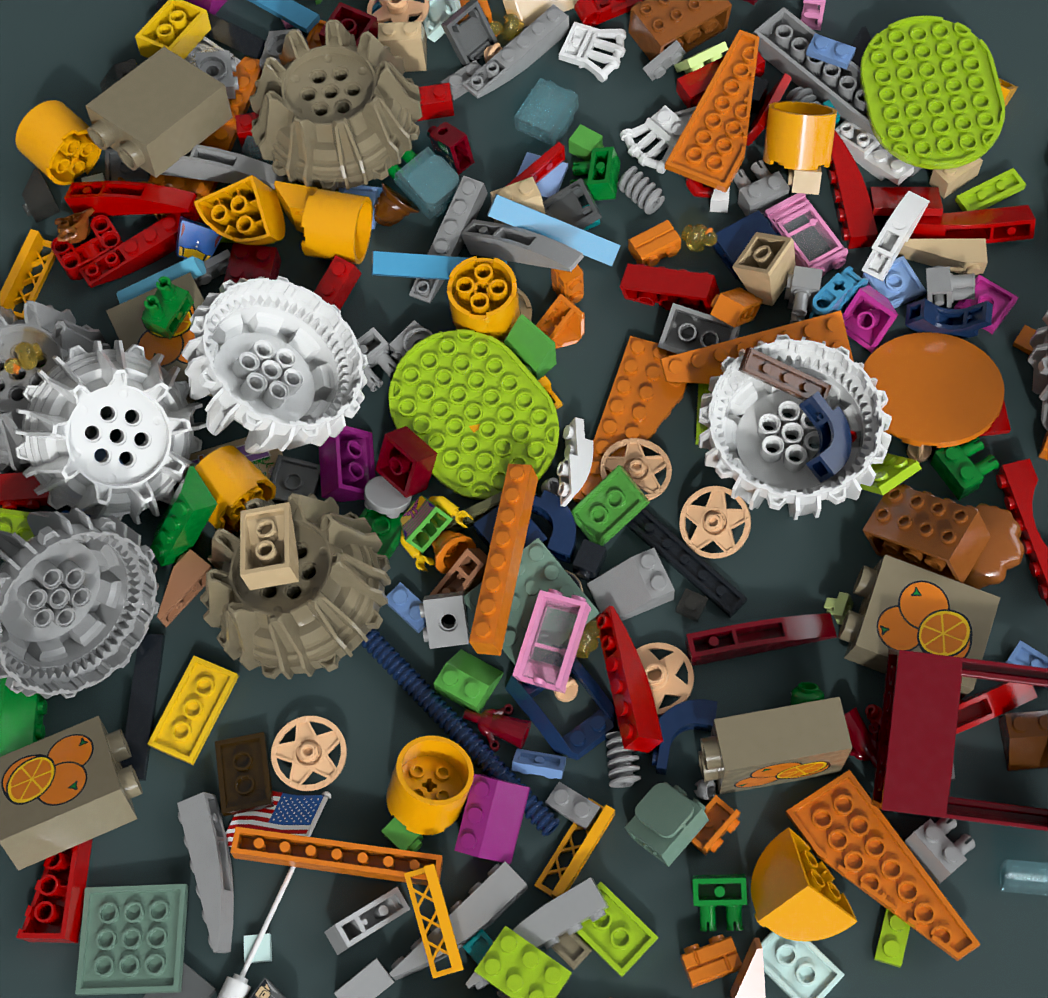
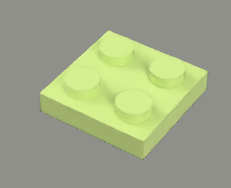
[674,41,728,74]

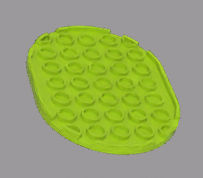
[860,16,1005,170]
[388,329,559,500]

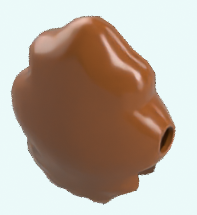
[963,503,1024,589]

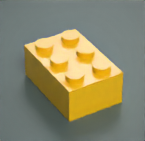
[135,0,211,59]

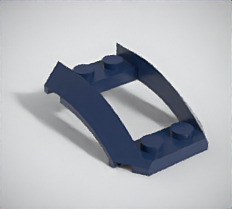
[505,645,617,760]

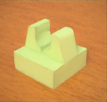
[824,592,854,625]

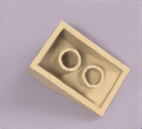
[240,502,299,590]

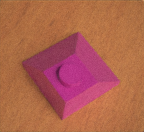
[842,285,898,353]

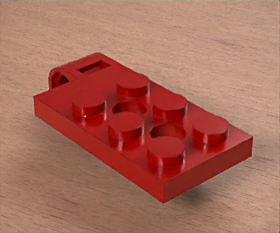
[574,0,644,27]

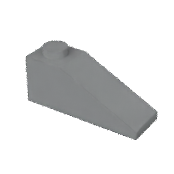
[324,887,410,955]

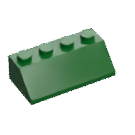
[150,466,218,567]
[0,678,47,757]

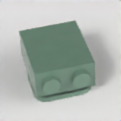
[624,782,709,867]

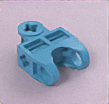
[809,266,868,319]

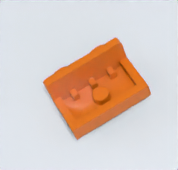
[690,795,741,856]

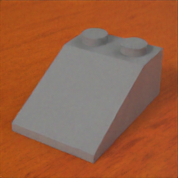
[587,548,675,621]

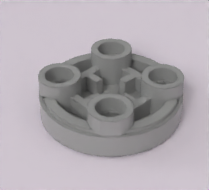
[364,476,412,518]

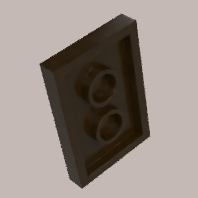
[215,732,274,816]

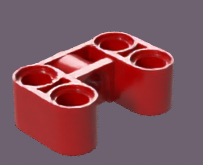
[51,215,123,280]

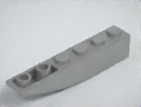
[462,4,570,99]
[161,144,287,189]
[409,176,488,304]
[460,220,584,272]
[177,792,234,953]
[389,862,528,981]
[466,877,609,990]

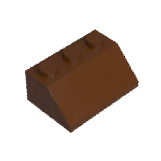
[999,710,1048,771]

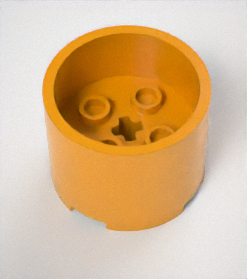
[15,100,102,185]
[763,101,837,170]
[301,188,373,264]
[447,256,520,341]
[194,445,276,533]
[386,736,474,835]

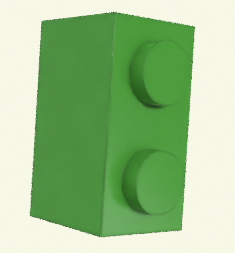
[504,314,557,380]
[434,649,504,713]

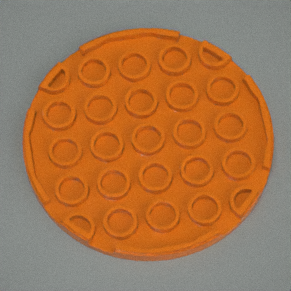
[863,332,1005,448]

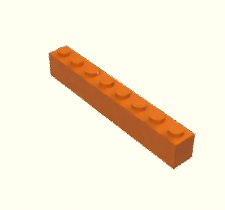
[469,464,538,656]
[230,827,443,886]

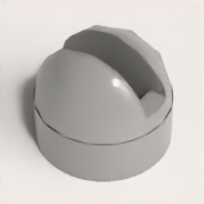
[541,477,559,496]
[694,779,716,800]

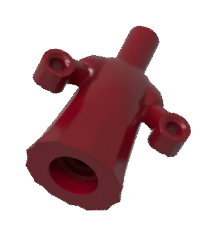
[463,704,531,752]
[844,707,880,768]

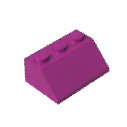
[319,426,375,502]
[454,774,530,864]

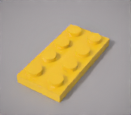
[147,656,239,765]

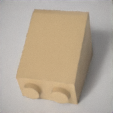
[378,21,427,72]
[490,177,545,226]
[732,232,796,306]

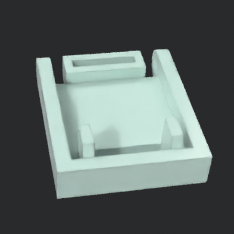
[422,0,461,42]

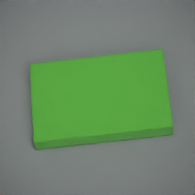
[571,465,650,546]

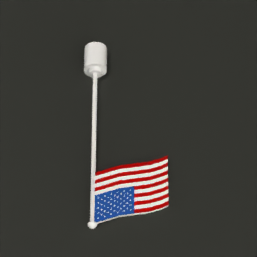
[217,791,331,998]

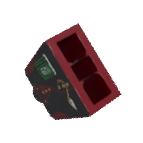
[427,122,474,175]

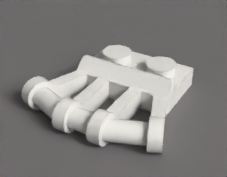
[559,22,626,82]
[620,105,687,174]

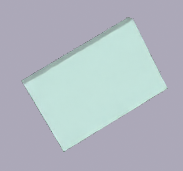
[761,931,845,998]

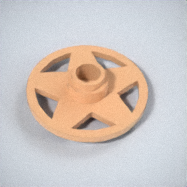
[367,0,430,23]
[600,438,672,500]
[679,486,751,559]
[636,643,694,715]
[271,716,347,791]

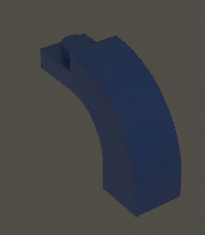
[905,298,993,339]
[799,391,852,483]
[531,490,576,564]
[652,699,718,775]

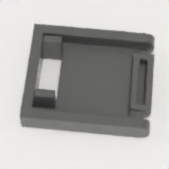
[441,0,498,66]
[543,178,602,229]

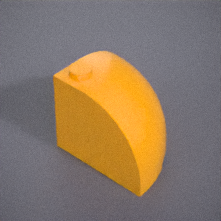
[194,175,285,245]
[751,827,857,941]

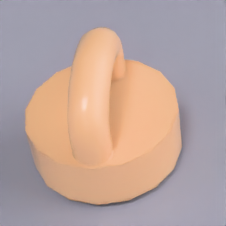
[484,42,503,63]
[907,444,932,463]
[554,677,578,702]

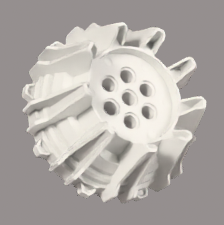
[182,276,368,454]
[698,334,892,520]
[13,340,206,525]

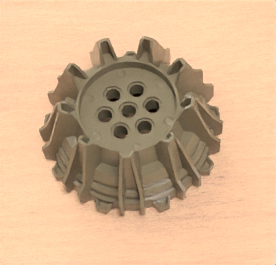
[249,20,422,191]
[200,493,391,679]

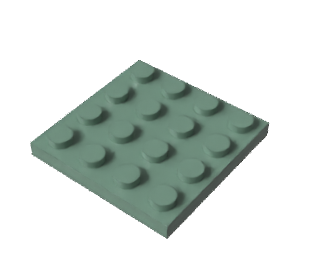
[464,538,600,665]
[75,884,189,996]

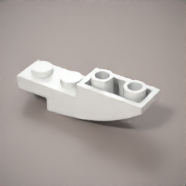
[835,119,914,186]
[862,191,930,282]
[557,417,593,507]

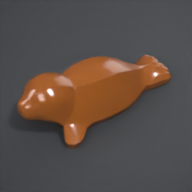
[54,207,95,244]

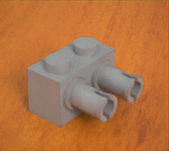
[733,160,790,217]
[784,266,823,324]
[926,266,975,309]
[357,327,397,392]
[904,818,975,886]

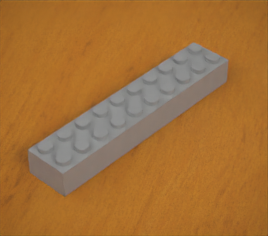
[753,7,922,177]

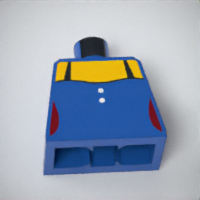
[175,216,222,262]

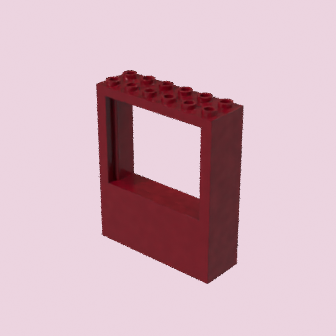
[872,649,1048,831]

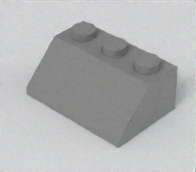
[658,303,740,354]

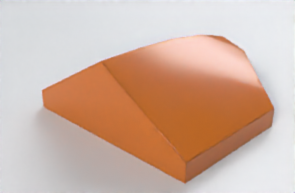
[536,293,585,349]

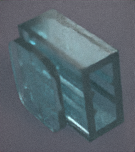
[514,78,579,146]
[394,147,461,220]

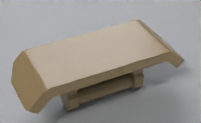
[503,0,578,29]

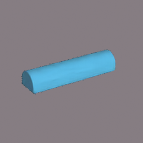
[116,256,206,304]

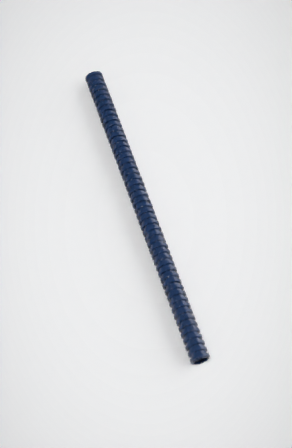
[300,554,560,837]

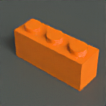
[710,287,763,328]

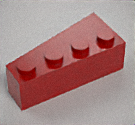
[620,264,720,315]
[16,839,93,943]

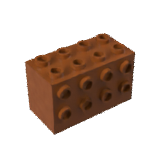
[628,0,732,61]
[863,484,991,583]

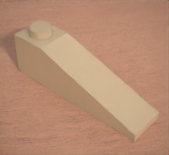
[897,238,988,275]

